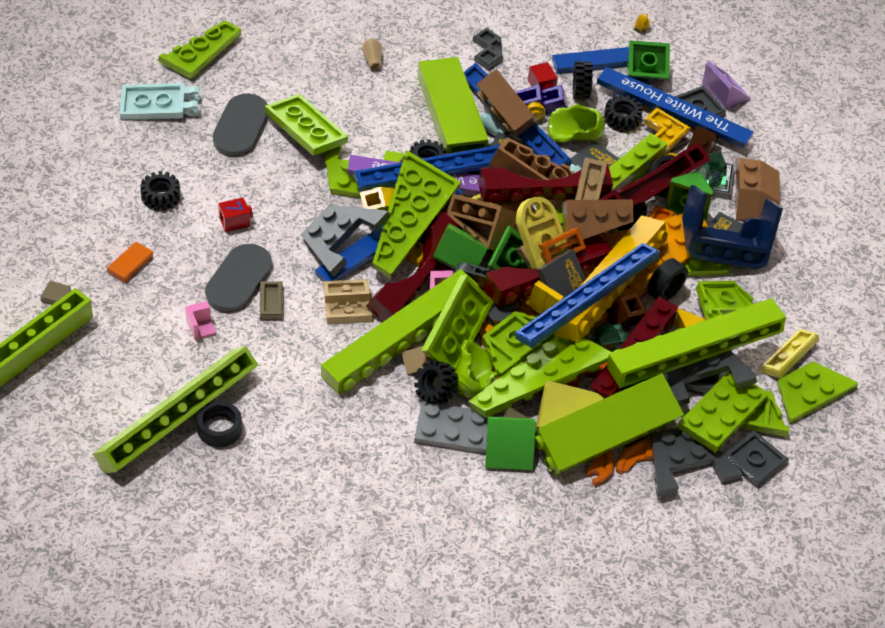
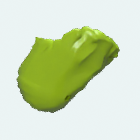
[547,104,605,142]
[454,339,498,399]

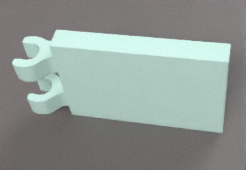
[119,83,200,120]

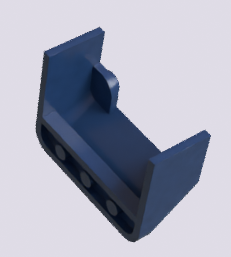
[682,185,783,269]

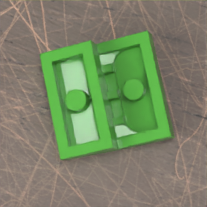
[485,417,535,470]

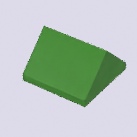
[626,40,670,80]
[665,171,713,222]
[432,223,488,276]
[488,226,528,271]

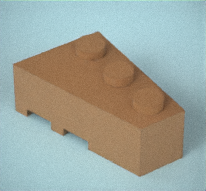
[477,69,537,137]
[446,194,517,251]
[562,199,633,242]

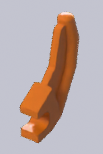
[616,439,652,474]
[586,451,614,486]

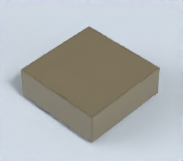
[41,281,71,305]

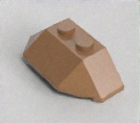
[735,158,780,222]

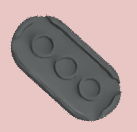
[213,93,268,157]
[205,244,272,313]

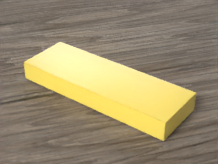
[761,329,819,378]

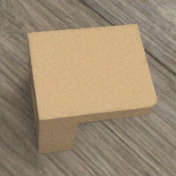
[401,346,430,374]

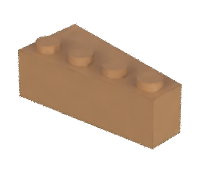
[489,137,574,211]

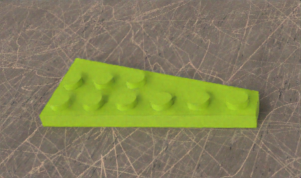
[372,150,461,279]
[468,335,612,418]

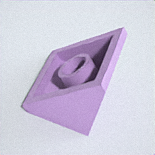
[702,61,751,109]

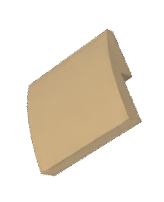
[323,279,372,324]

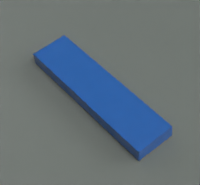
[552,47,629,74]

